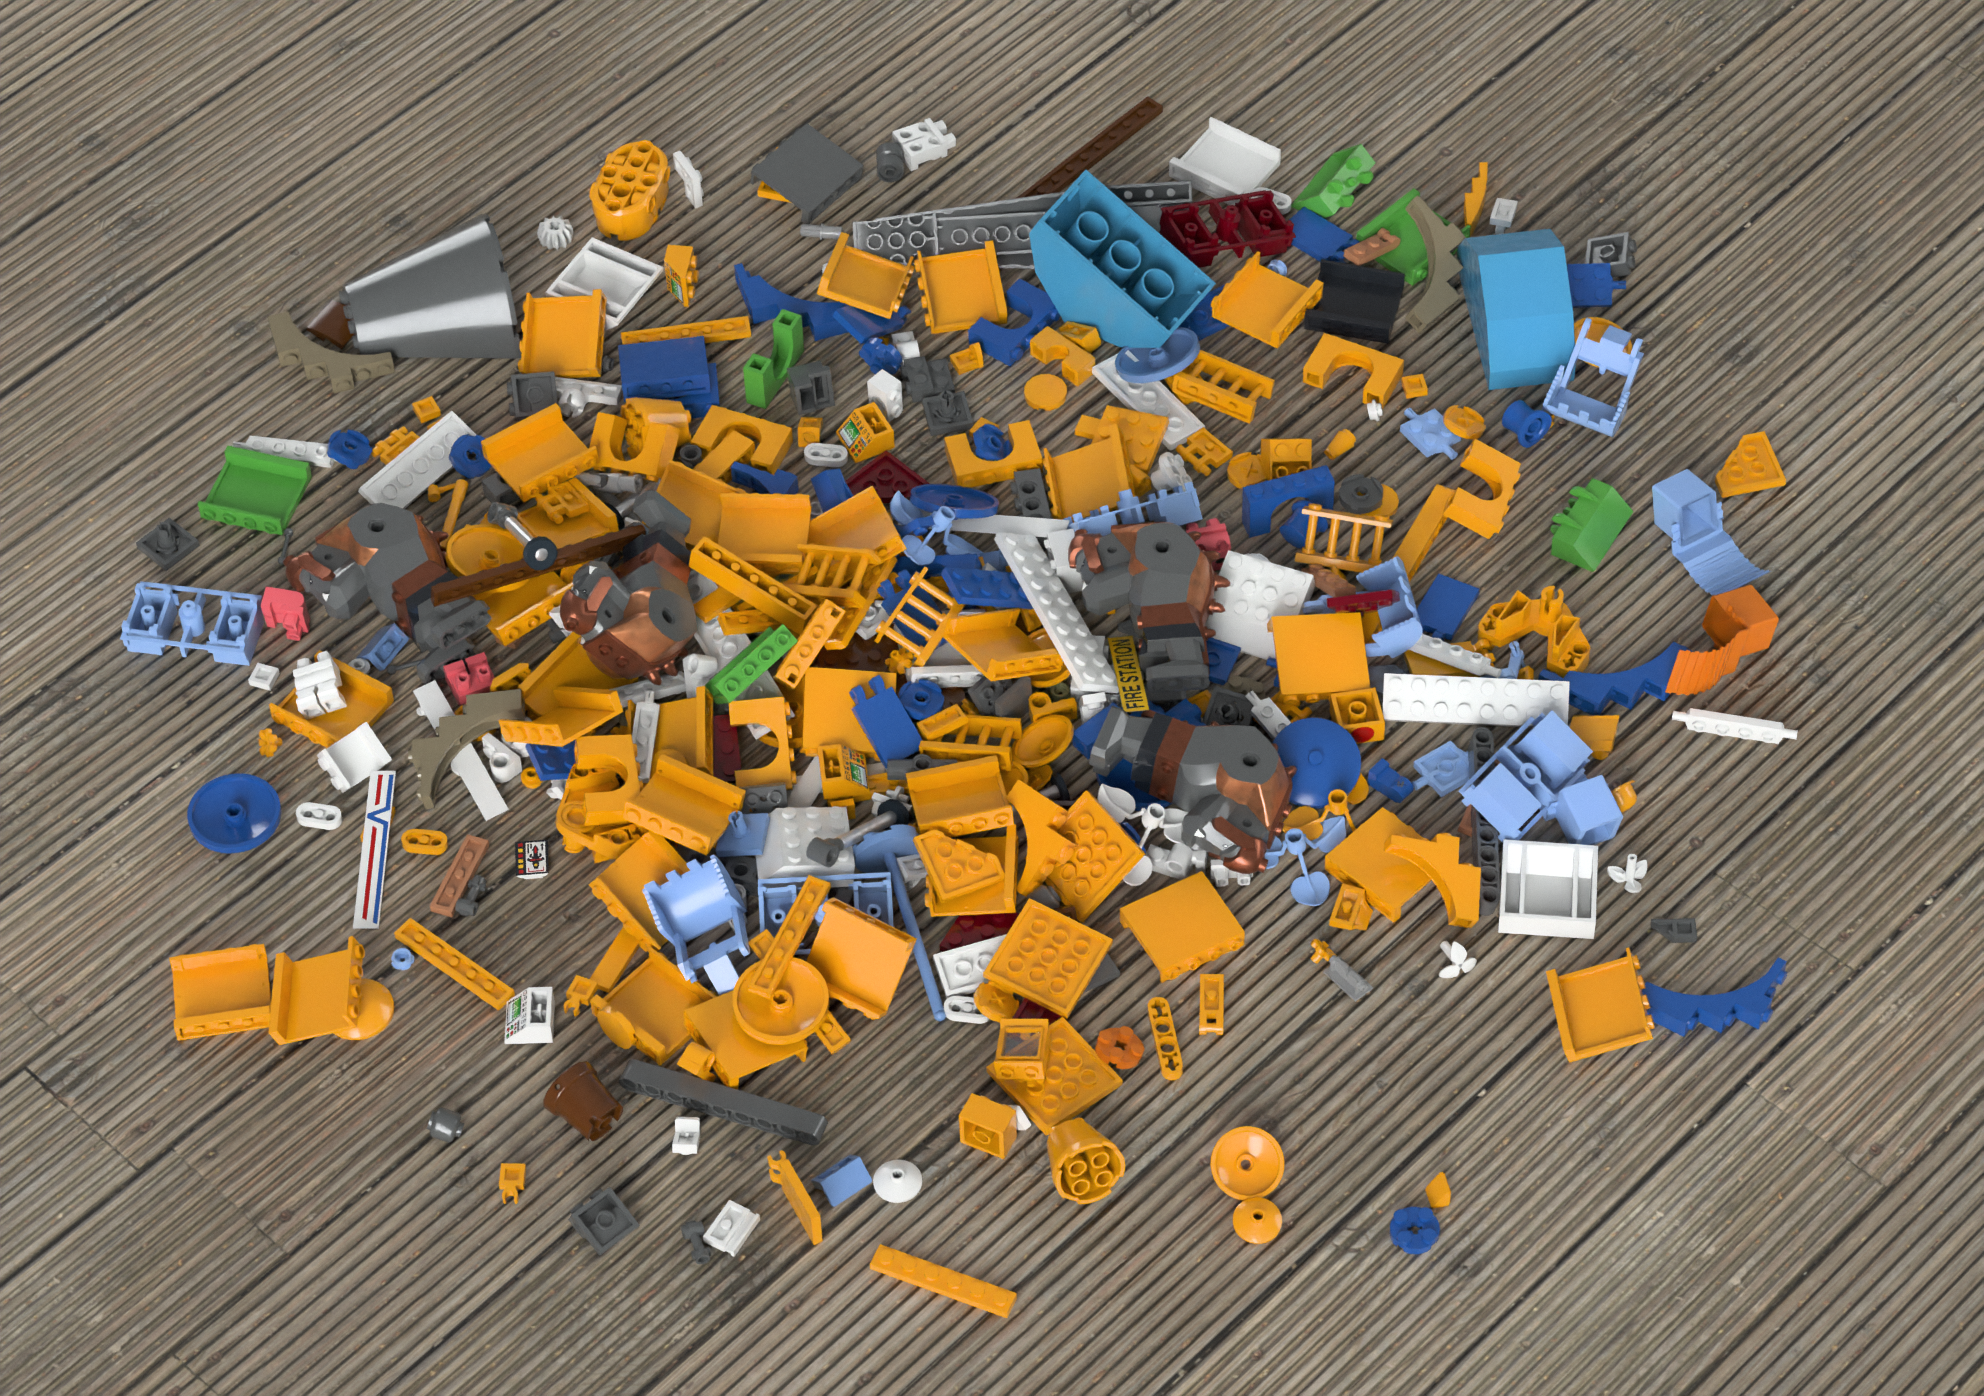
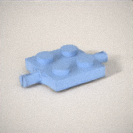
[1400,407,1462,460]
[1412,741,1469,797]

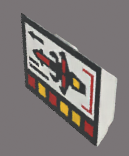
[515,839,549,879]

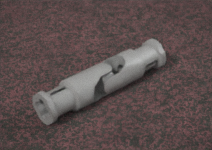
[563,472,643,494]

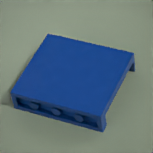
[618,336,711,402]

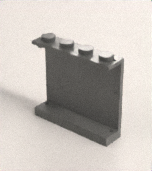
[751,123,864,224]

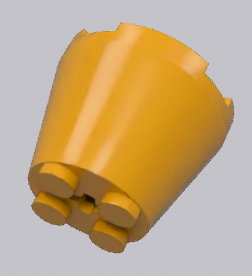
[620,397,692,460]
[1047,1117,1125,1204]

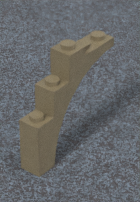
[1405,195,1466,333]
[267,312,395,393]
[408,689,525,809]

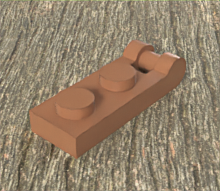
[1343,228,1400,266]

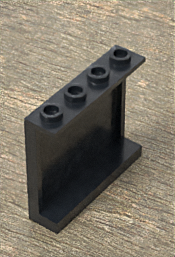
[1304,259,1405,344]

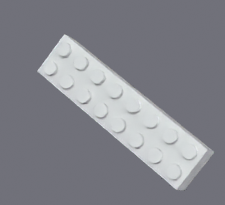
[1382,673,1570,728]

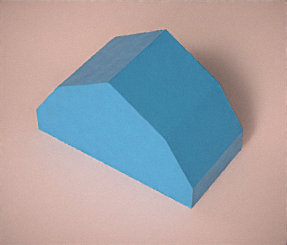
[1029,170,1216,348]
[1457,229,1576,390]

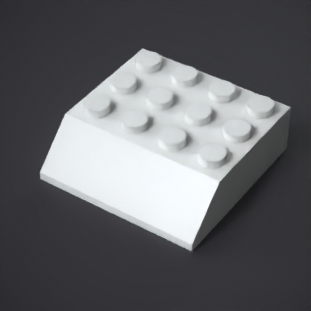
[545,237,664,331]
[1205,550,1315,660]
[755,806,855,888]
[1498,839,1598,939]

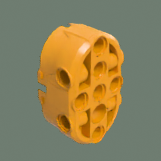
[589,140,670,241]

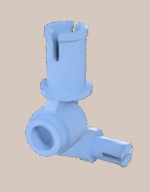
[1480,641,1526,679]

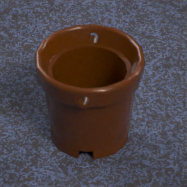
[543,1061,623,1141]

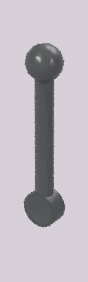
[278,528,293,565]
[387,659,423,675]

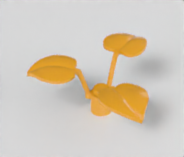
[1282,772,1369,841]

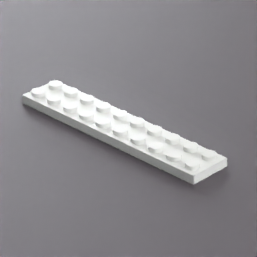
[994,533,1119,693]
[687,570,795,740]

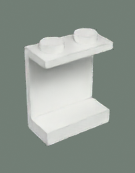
[317,722,392,793]

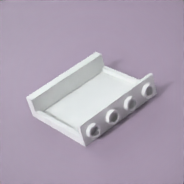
[1169,117,1281,206]
[894,609,992,688]

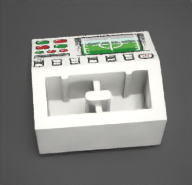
[505,987,555,1044]

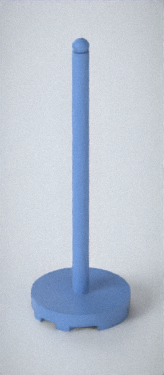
[852,825,946,1021]

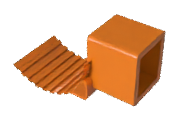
[1665,584,1779,695]

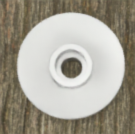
[873,1160,922,1203]

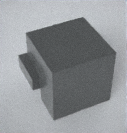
[787,361,835,415]

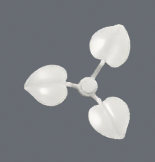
[1097,783,1189,886]

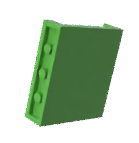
[1356,188,1471,286]
[198,446,312,535]
[704,624,798,705]

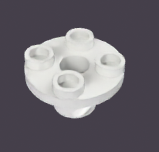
[1151,452,1193,492]

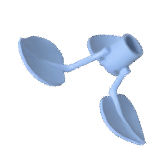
[890,491,983,566]
[1265,816,1346,906]

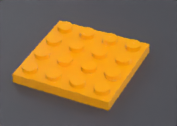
[1025,790,1145,922]
[983,898,1113,1019]
[986,1017,1123,1136]

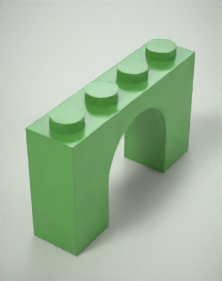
[743,309,804,409]

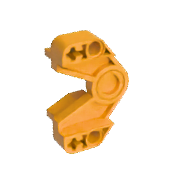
[1477,586,1590,678]
[555,763,648,864]

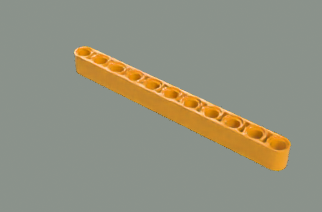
[1361,484,1455,644]

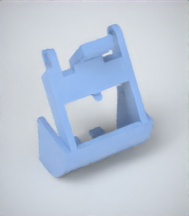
[1542,318,1644,437]
[1302,556,1422,659]
[642,854,750,996]

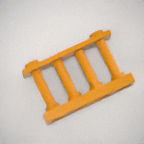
[1172,350,1275,424]
[1295,503,1393,573]
[783,543,882,608]
[875,567,965,667]
[919,715,1023,771]

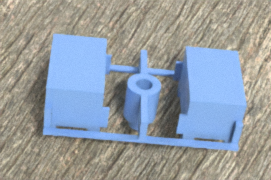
[1063,482,1203,536]
[120,581,264,666]
[1459,710,1593,843]
[758,872,894,955]

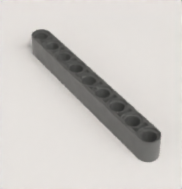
[1468,727,1500,916]
[619,1059,828,1145]

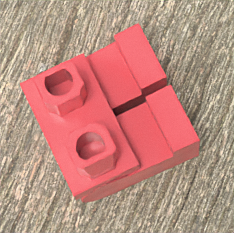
[1186,518,1231,571]
[261,587,310,641]
[443,652,495,706]

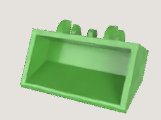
[1291,144,1376,218]
[1550,478,1633,572]

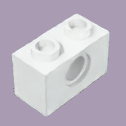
[867,369,903,423]

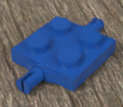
[1567,263,1626,308]

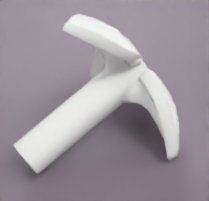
[1607,854,1647,893]
[1439,941,1477,978]

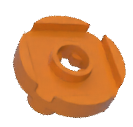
[1095,1026,1145,1069]

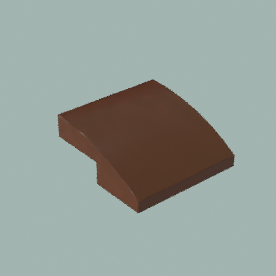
[306,300,354,350]

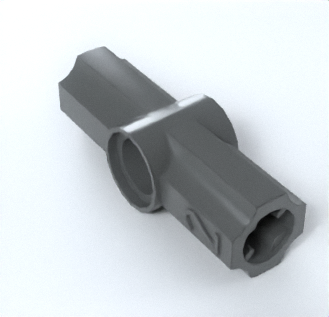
[887,754,957,780]

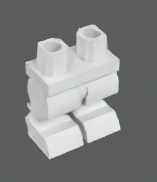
[293,651,347,720]

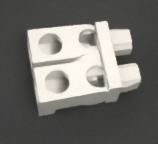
[892,118,956,171]

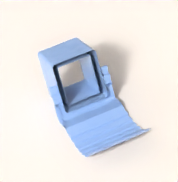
[1652,469,1771,595]
[1509,744,1623,845]

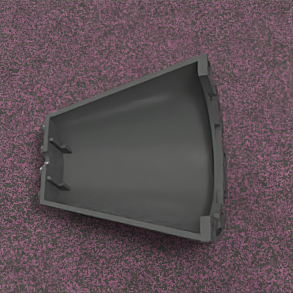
[339,213,521,359]

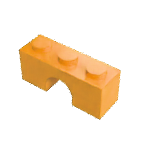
[1030,326,1095,387]

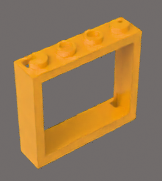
[772,598,846,690]

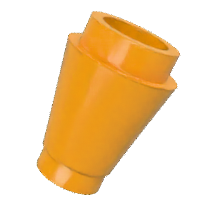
[1324,429,1356,460]

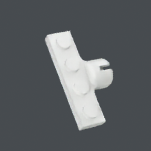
[555,377,623,418]

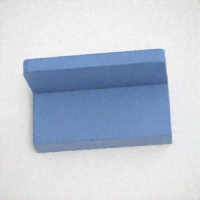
[356,623,409,671]
[811,1154,872,1207]

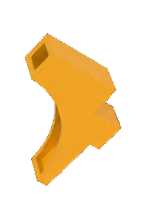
[1006,779,1076,897]
[1384,833,1481,928]

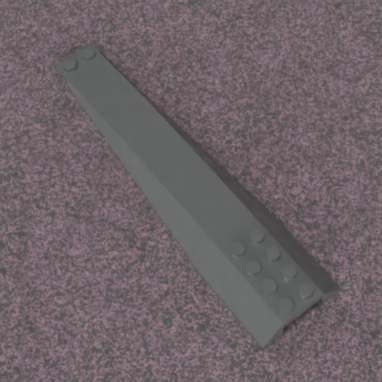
[852,181,1192,269]

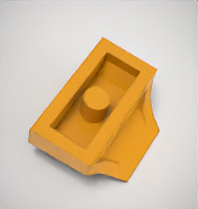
[1329,884,1373,931]

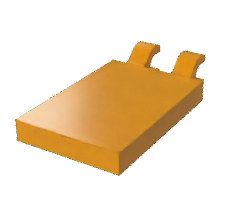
[1404,639,1495,677]
[767,1150,823,1245]

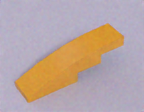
[1463,162,1488,237]

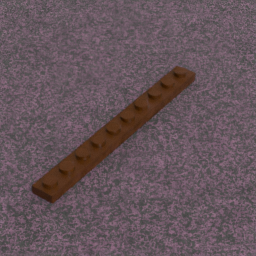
[1017,96,1163,198]
[431,524,646,607]

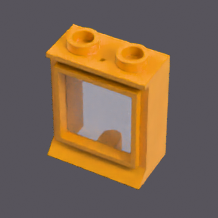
[994,1019,1051,1080]

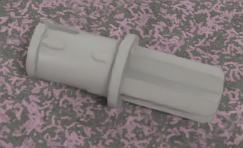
[800,223,843,240]

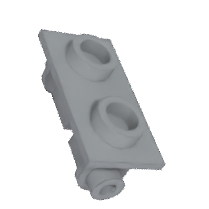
[1323,955,1373,1002]

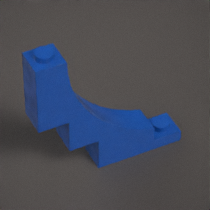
[734,263,848,341]
[1538,642,1693,715]

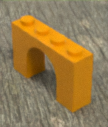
[1303,333,1404,410]
[691,405,793,475]
[589,412,680,483]
[944,420,1043,488]
[1443,439,1521,539]
[728,697,797,791]
[574,734,643,826]

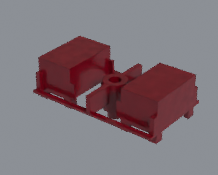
[1159,190,1296,268]

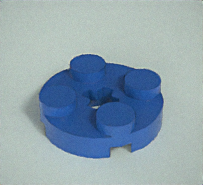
[859,338,902,375]
[973,424,1012,461]
[327,430,372,469]
[449,434,491,479]
[898,679,944,721]
[1390,1207,1440,1254]

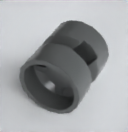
[876,142,904,182]

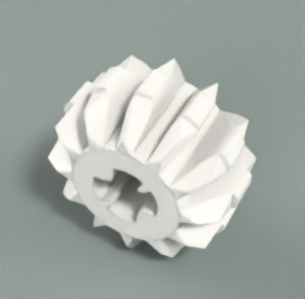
[537,215,574,251]

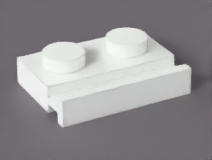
[703,1200,760,1257]

